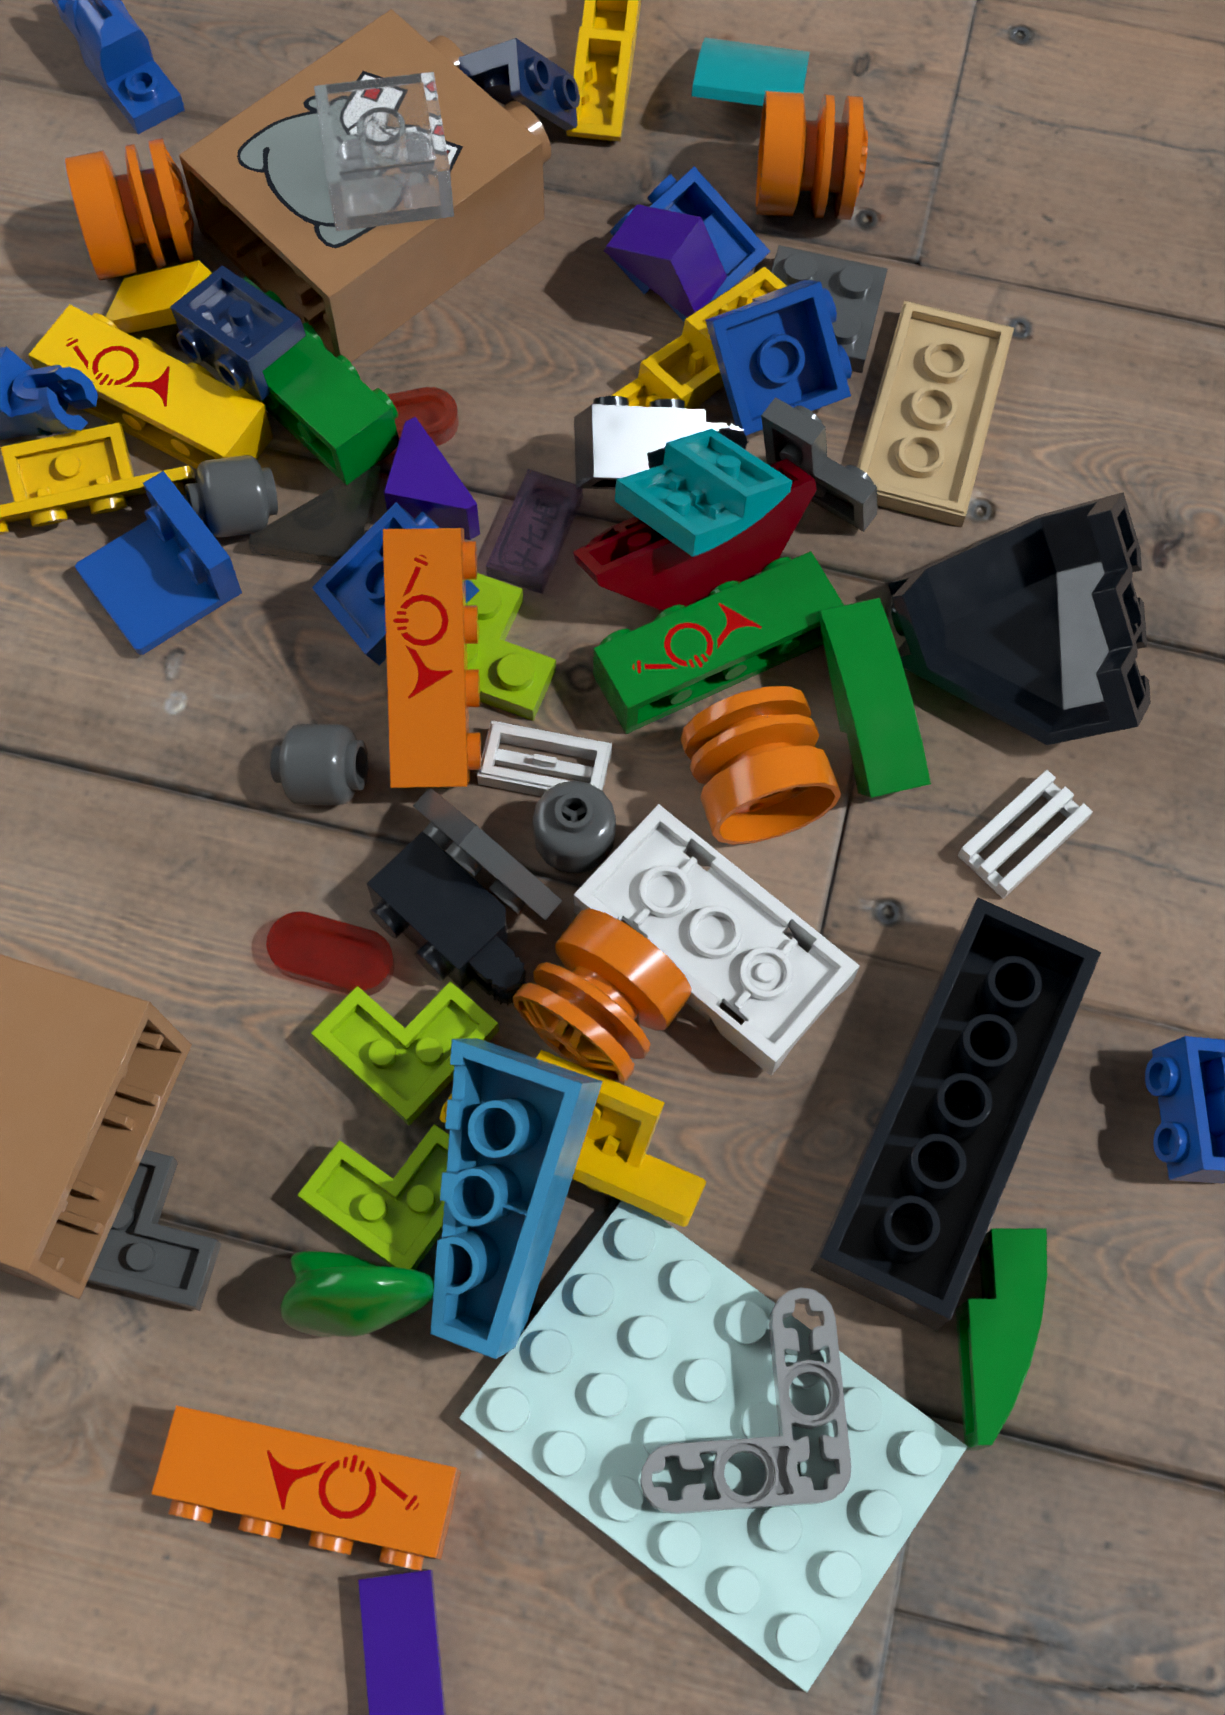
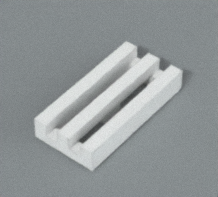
[477,720,612,797]
[958,770,1093,899]

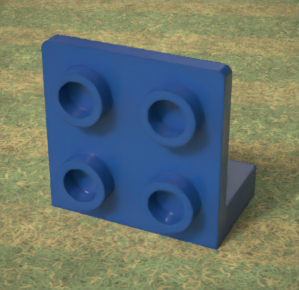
[75,471,242,655]

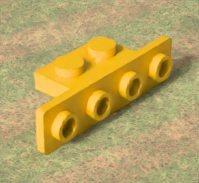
[0,422,196,535]
[439,1049,706,1227]

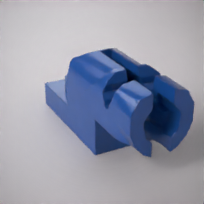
[51,0,185,134]
[0,346,98,440]

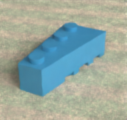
[430,1038,603,1359]

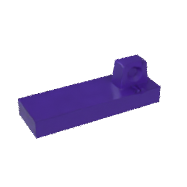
[358,1570,446,1715]

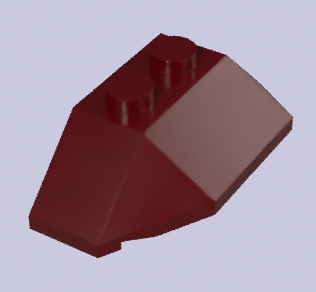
[573,459,817,611]

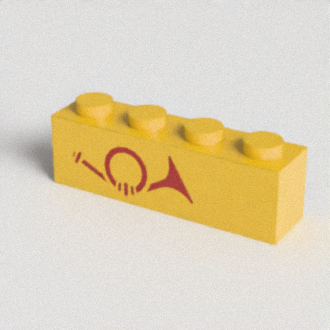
[28,304,273,469]

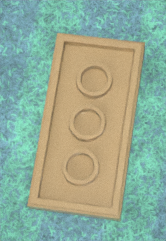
[857,301,1014,527]

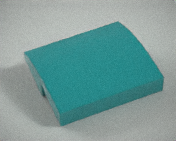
[691,37,810,106]
[614,428,792,557]

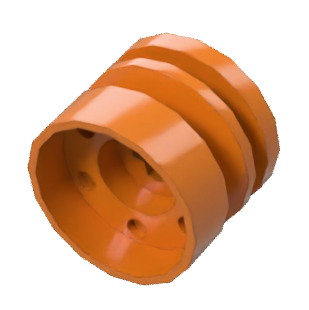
[756,91,868,220]
[65,138,195,281]
[680,686,841,845]
[513,908,692,1085]

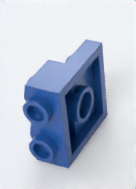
[610,166,771,322]
[705,280,852,435]
[312,502,480,666]
[1145,1036,1225,1184]

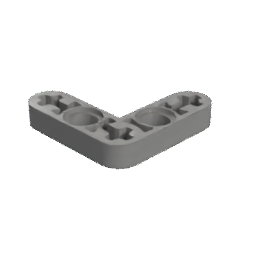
[640,1287,851,1514]

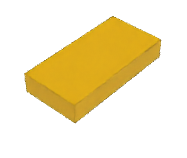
[106,260,212,334]

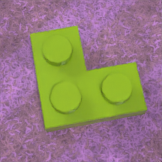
[466,573,556,721]
[311,981,499,1126]
[297,1124,449,1270]

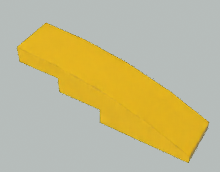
[566,0,641,142]
[611,266,787,409]

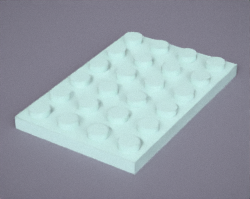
[459,1201,968,1693]

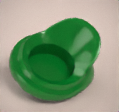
[280,1251,434,1338]

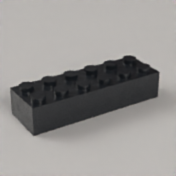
[811,897,1101,1331]

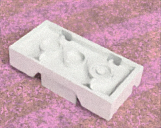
[574,804,860,1076]

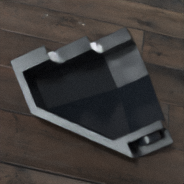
[888,492,1151,745]

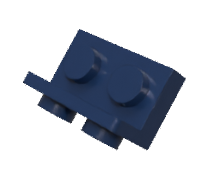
[459,38,580,131]
[170,265,306,401]

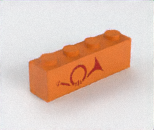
[383,528,481,788]
[151,1405,461,1571]

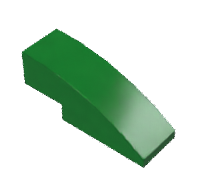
[818,598,931,798]
[956,1228,1047,1450]

